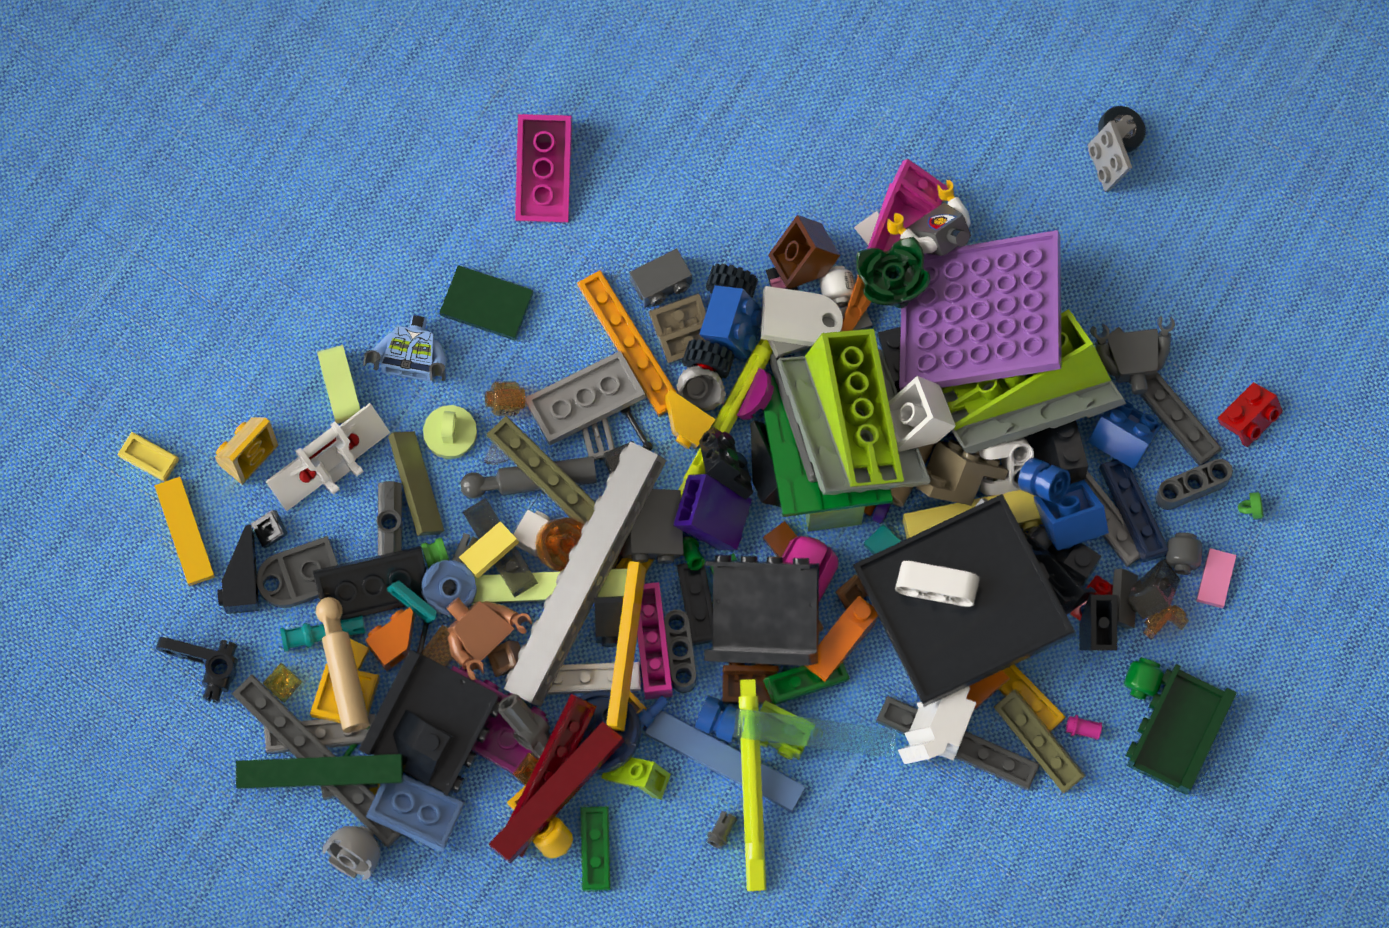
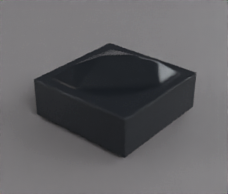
[251,510,288,548]

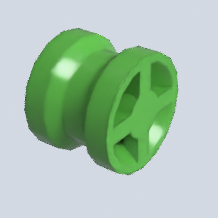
[421,537,449,569]

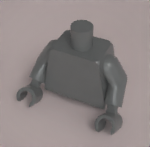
[1090,316,1175,395]

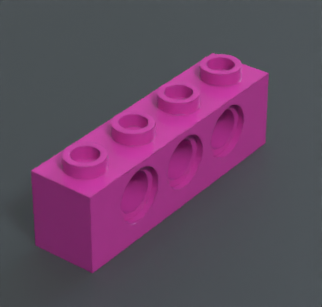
[637,582,672,700]

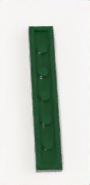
[236,754,403,789]

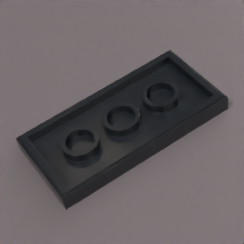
[313,546,426,620]

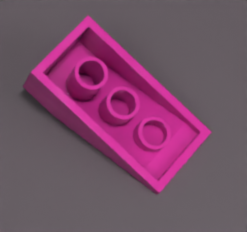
[515,114,572,222]

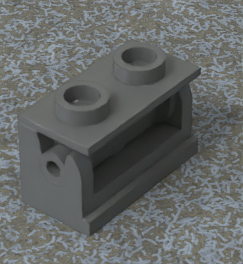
[630,248,692,307]

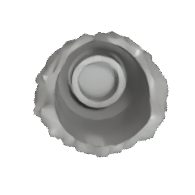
[677,366,726,411]

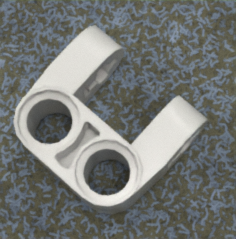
[979,437,1034,496]

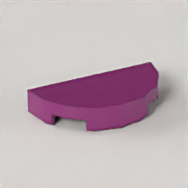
[737,368,774,420]

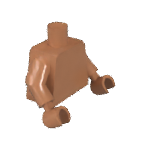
[446,598,533,680]

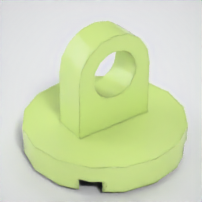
[423,405,477,459]

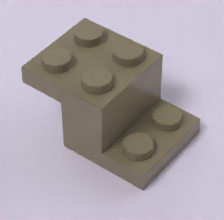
[917,440,1008,506]

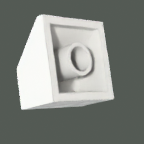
[889,376,956,452]

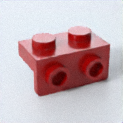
[1217,382,1283,447]

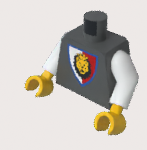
[887,180,971,256]

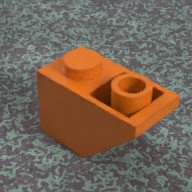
[365,607,415,671]

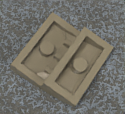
[648,293,706,363]

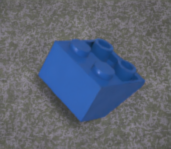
[1088,400,1162,469]

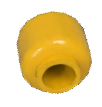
[532,817,573,859]

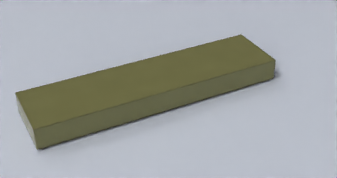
[388,431,444,536]
[994,689,1086,794]

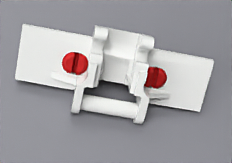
[266,403,390,511]

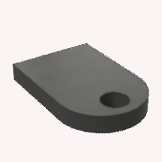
[257,536,338,608]

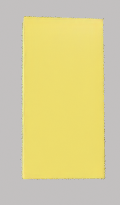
[118,432,179,482]
[459,521,519,578]

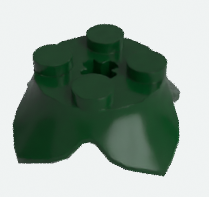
[856,237,930,308]

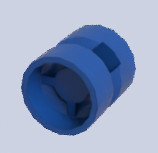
[1018,457,1070,503]
[695,695,740,743]

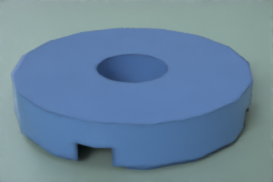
[422,560,477,615]

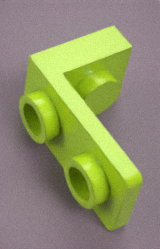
[601,757,671,800]

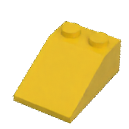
[215,417,279,485]

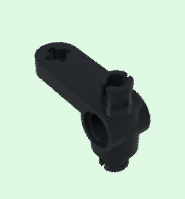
[156,637,238,703]

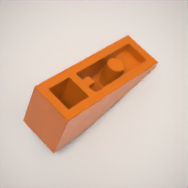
[804,596,878,682]

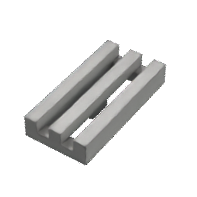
[582,418,616,462]

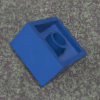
[1034,480,1109,550]

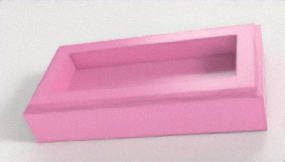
[1196,548,1236,609]

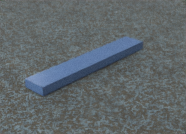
[645,711,805,812]

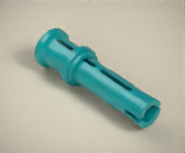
[280,616,365,652]

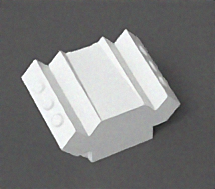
[898,686,976,764]

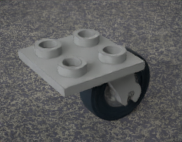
[1087,106,1146,192]

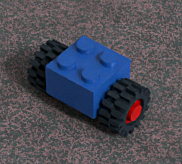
[682,263,762,379]

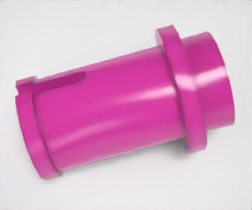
[1066,715,1102,740]

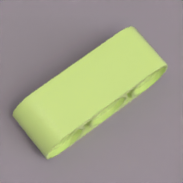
[317,345,360,424]

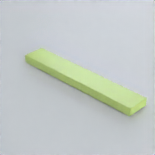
[471,569,628,604]

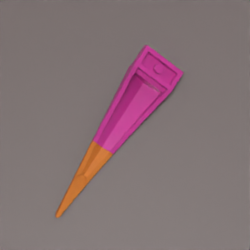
[841,159,948,331]

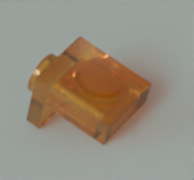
[1144,603,1189,640]

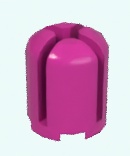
[782,536,839,602]

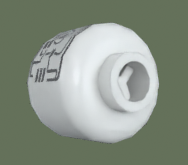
[819,266,855,307]

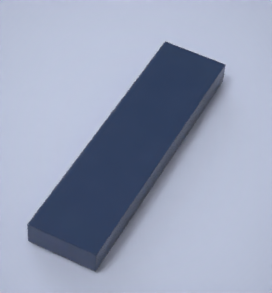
[1099,459,1168,563]

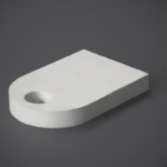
[761,286,843,347]

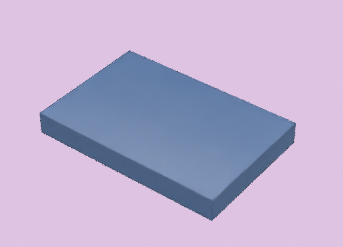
[366,774,465,852]

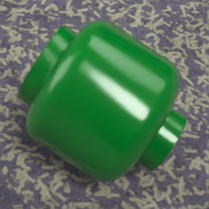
[1124,657,1164,701]

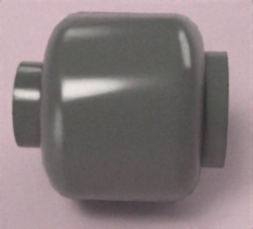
[1166,532,1203,575]

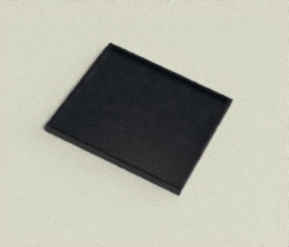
[853,494,1076,707]

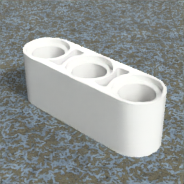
[895,561,980,607]

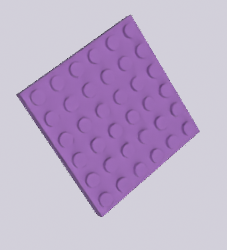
[899,230,1061,390]

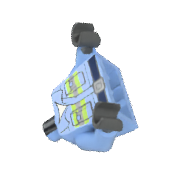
[363,315,447,382]

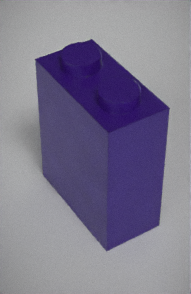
[673,474,752,550]

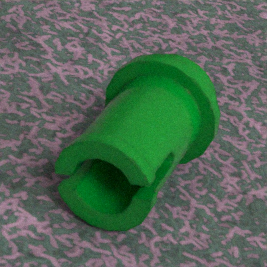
[683,536,705,570]

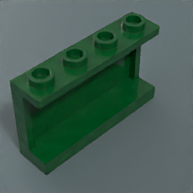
[1125,664,1237,795]

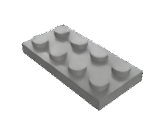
[524,351,646,446]

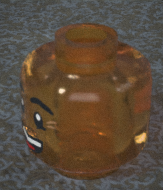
[485,381,525,416]

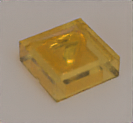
[263,663,302,703]

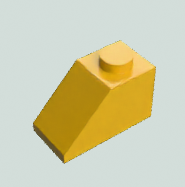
[665,389,716,449]

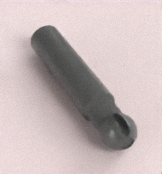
[460,456,597,499]

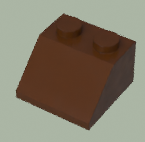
[768,215,840,289]

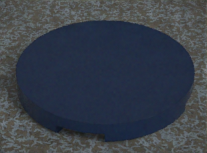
[575,691,641,773]

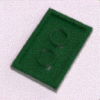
[439,265,534,341]

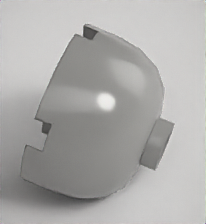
[322,826,380,880]

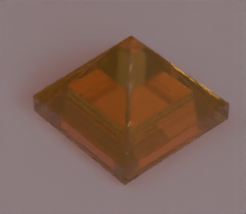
[512,752,538,786]

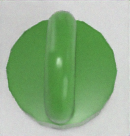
[1237,492,1264,520]

